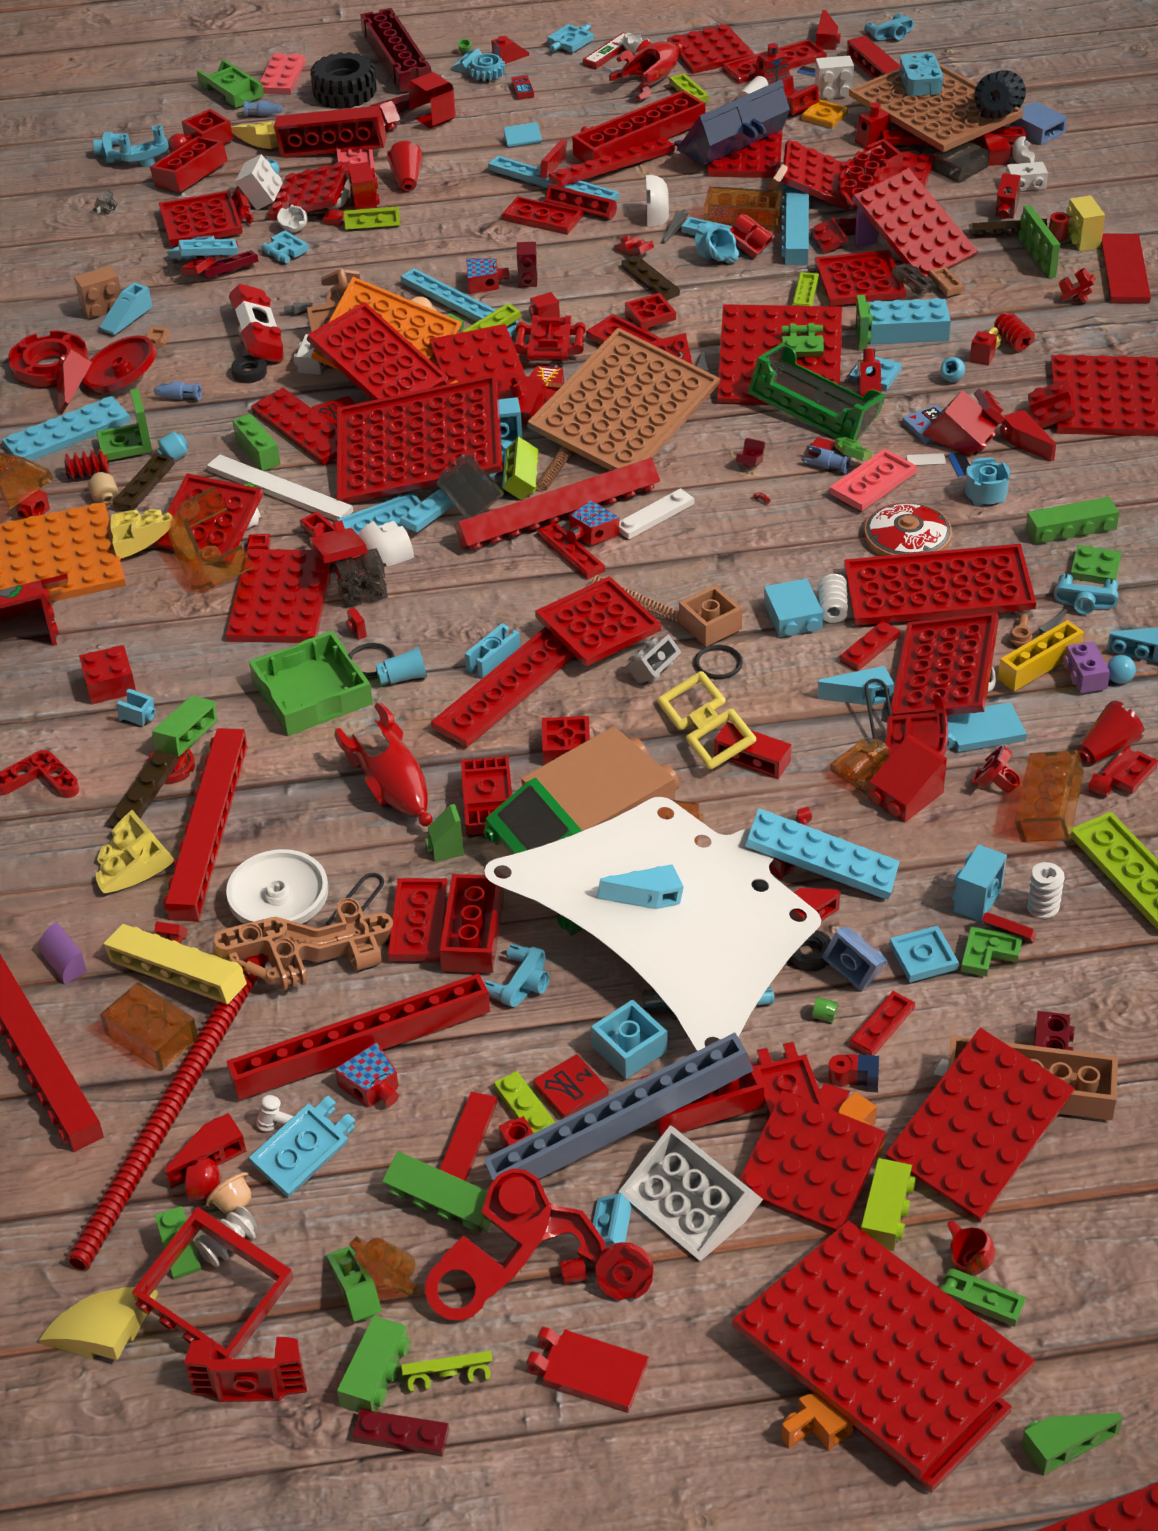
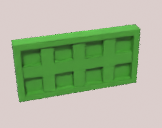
[1019,205,1060,278]

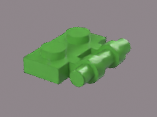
[782,323,824,357]

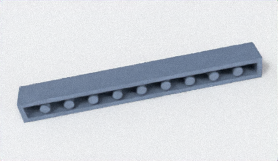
[484,1032,754,1181]

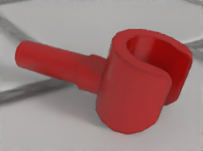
[796,807,812,826]

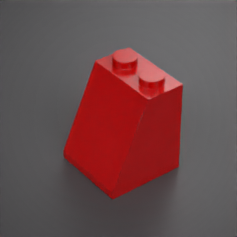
[923,390,999,456]
[868,734,947,822]

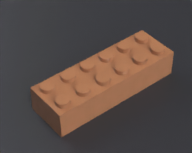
[947,1036,1118,1120]

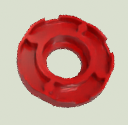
[8,330,89,388]

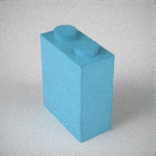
[764,579,823,638]

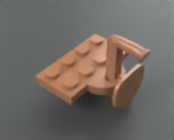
[307,269,360,332]

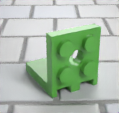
[96,388,152,461]

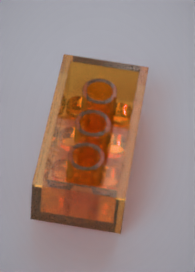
[704,186,782,231]
[1015,750,1084,842]

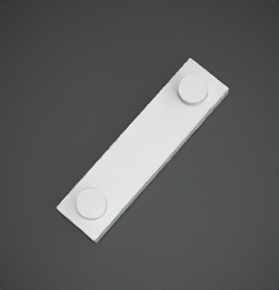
[619,488,694,539]

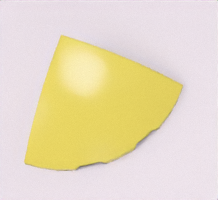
[231,121,278,149]
[110,509,175,559]
[95,810,175,894]
[39,1287,158,1360]

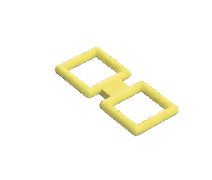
[657,671,756,770]

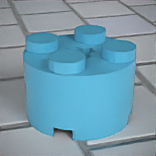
[965,458,1010,506]

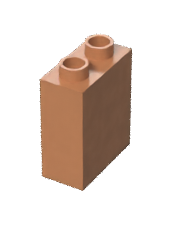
[521,726,680,841]

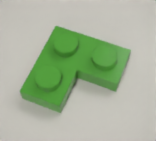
[961,927,1023,977]

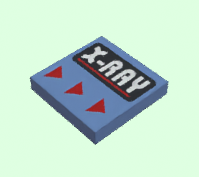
[902,405,942,445]

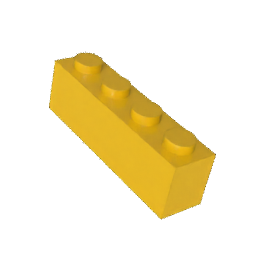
[998,620,1084,691]

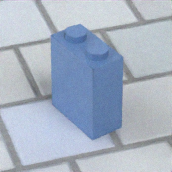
[1010,101,1067,145]

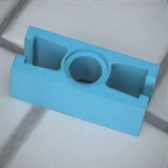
[465,623,520,679]

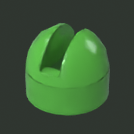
[458,39,471,54]

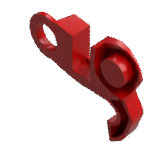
[425,1168,606,1321]

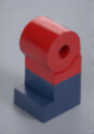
[828,1054,879,1093]

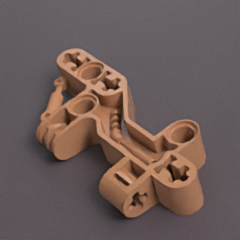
[212,898,393,990]

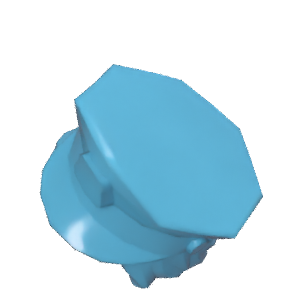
[694,222,739,263]

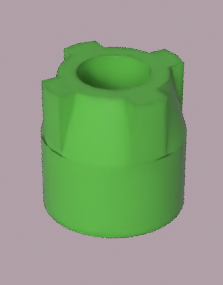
[812,997,838,1023]

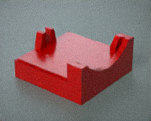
[625,293,676,331]
[542,716,590,766]

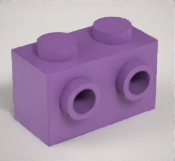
[1063,641,1110,693]

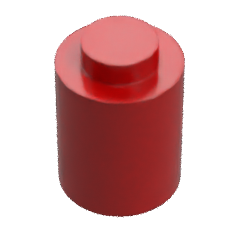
[1049,212,1069,243]

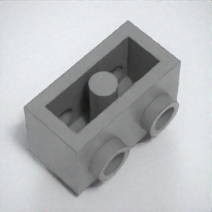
[626,634,681,684]

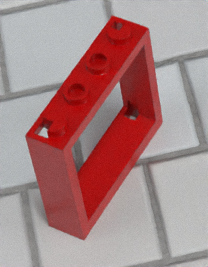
[132,1207,294,1359]

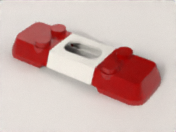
[229,284,284,362]

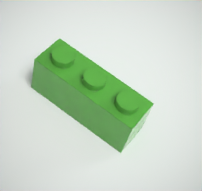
[232,414,281,471]
[152,695,218,757]
[337,1316,411,1412]

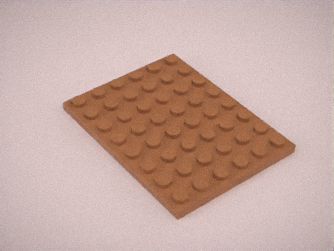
[849,63,1024,152]
[527,328,720,471]

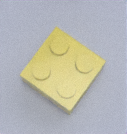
[1066,195,1105,251]

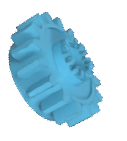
[468,53,505,81]

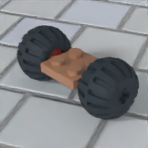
[974,70,1026,118]

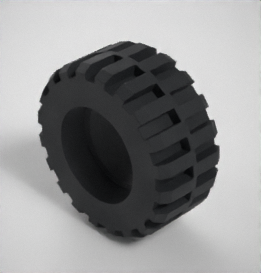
[310,52,377,108]

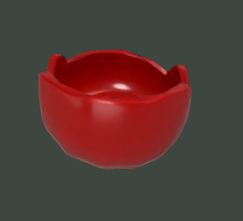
[185,1157,221,1201]

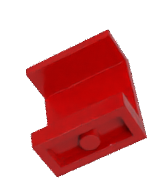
[782,75,820,115]

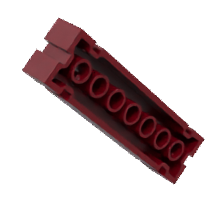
[360,8,432,92]

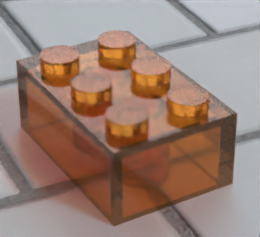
[100,982,198,1071]

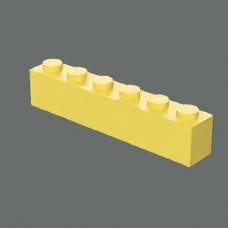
[103,924,247,1005]

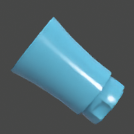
[375,647,427,685]

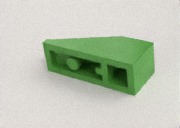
[326,1245,382,1322]
[1021,1413,1123,1476]

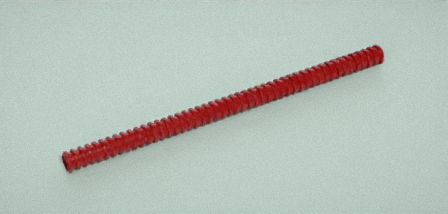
[67,954,269,1270]

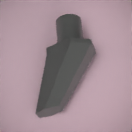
[284,302,313,315]

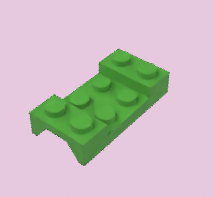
[197,59,264,108]

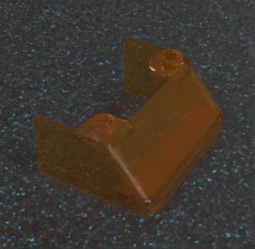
[0,452,53,509]
[168,486,254,593]

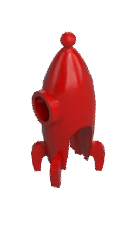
[609,39,683,101]
[334,702,433,827]

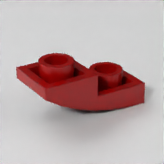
[614,235,654,255]

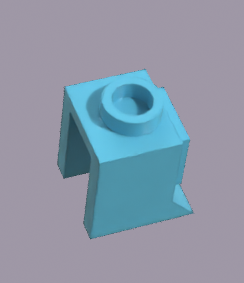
[117,689,156,726]

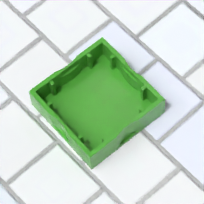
[249,630,373,736]

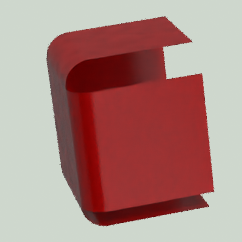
[408,72,456,129]

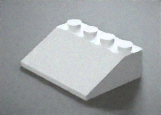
[619,1125,763,1261]

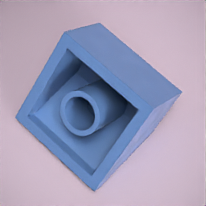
[822,926,888,991]

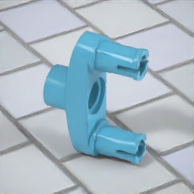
[864,13,914,40]
[117,124,169,167]
[93,132,129,163]
[1054,574,1119,614]
[485,943,549,1007]

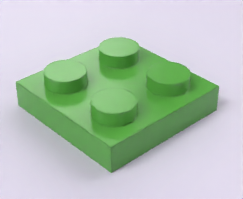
[855,295,872,351]
[1071,545,1122,584]

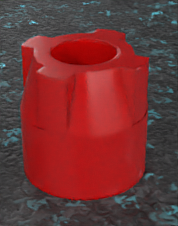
[1088,773,1113,797]
[560,1256,588,1284]

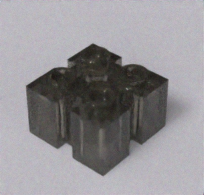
[334,548,388,608]

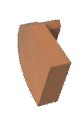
[146,326,170,349]

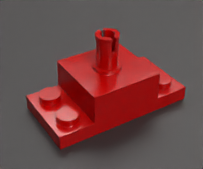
[497,372,557,425]

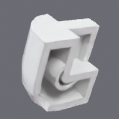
[646,175,669,227]
[358,521,414,567]

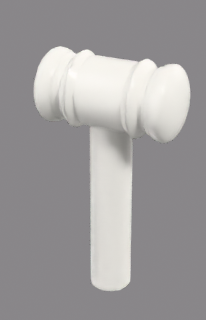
[256,1095,294,1132]

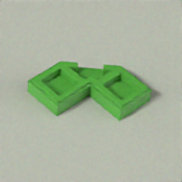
[834,437,873,461]

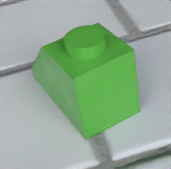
[425,804,464,861]
[154,1206,202,1280]

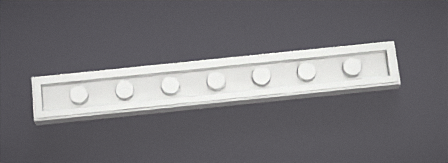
[207,454,353,521]

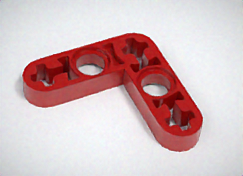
[0,750,80,798]

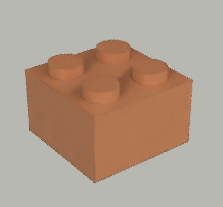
[74,266,121,320]
[679,585,743,647]

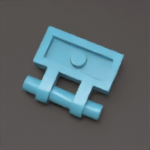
[261,230,309,263]

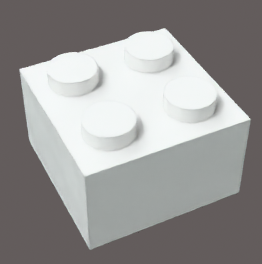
[815,56,854,100]
[235,154,282,210]

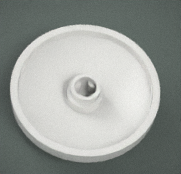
[226,849,328,924]

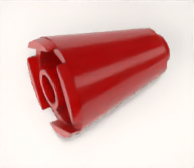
[387,141,423,191]
[1078,700,1145,764]

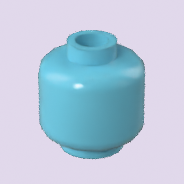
[157,432,189,462]

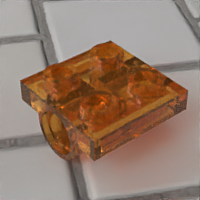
[830,739,890,794]
[349,1236,417,1296]

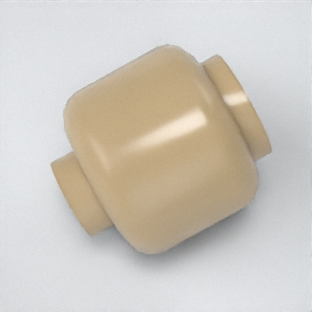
[88,472,119,504]

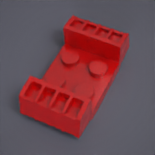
[461,756,516,836]
[184,1337,307,1402]

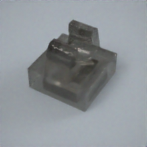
[93,189,117,215]

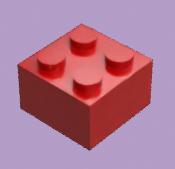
[347,162,380,210]
[79,645,136,705]

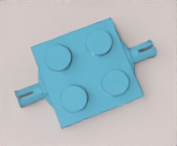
[547,23,594,53]

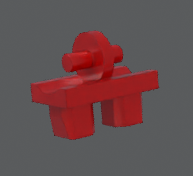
[1059,268,1096,303]

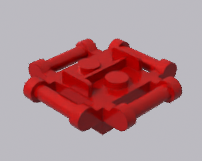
[514,315,586,361]

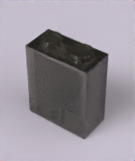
[932,141,989,183]
[436,454,504,519]

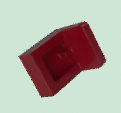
[735,438,766,468]

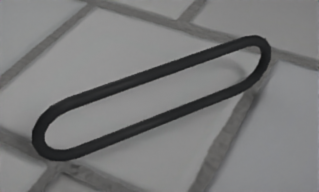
[864,678,892,752]
[327,873,384,926]

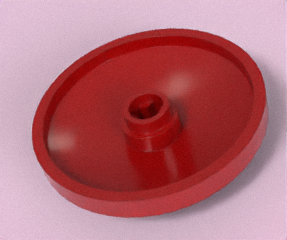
[82,335,156,393]

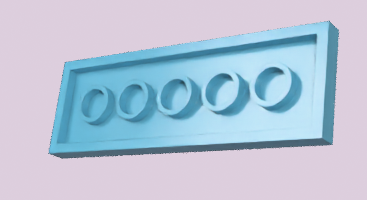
[2,396,131,465]
[745,808,900,900]

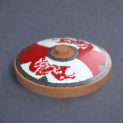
[864,502,952,556]

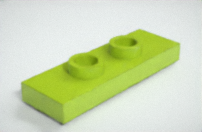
[792,272,819,306]

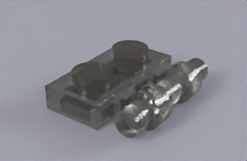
[891,263,938,295]

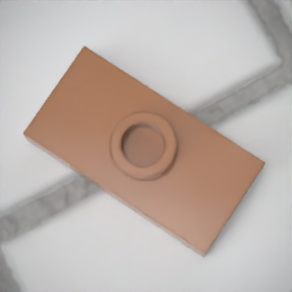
[929,267,965,296]

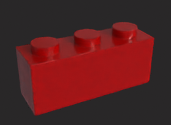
[714,722,792,779]

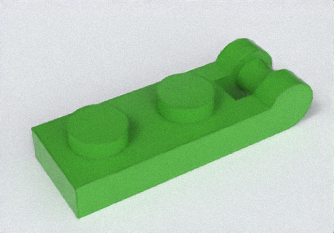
[940,1269,1026,1327]

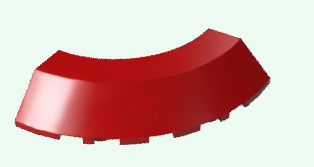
[840,139,904,211]

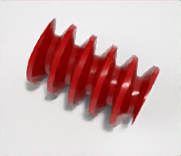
[994,313,1035,351]
[64,449,110,479]

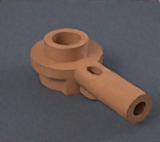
[1009,614,1032,647]

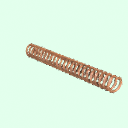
[536,446,573,492]
[590,575,680,625]

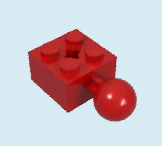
[168,109,233,153]

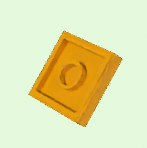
[801,100,849,129]

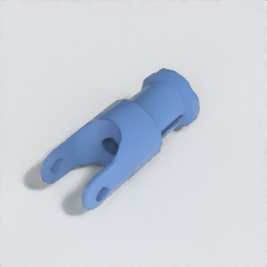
[244,101,284,117]
[154,381,202,401]
[801,445,851,474]

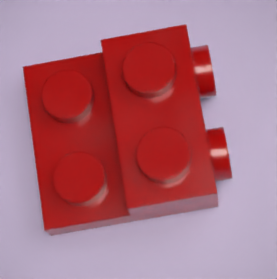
[1028,379,1075,428]

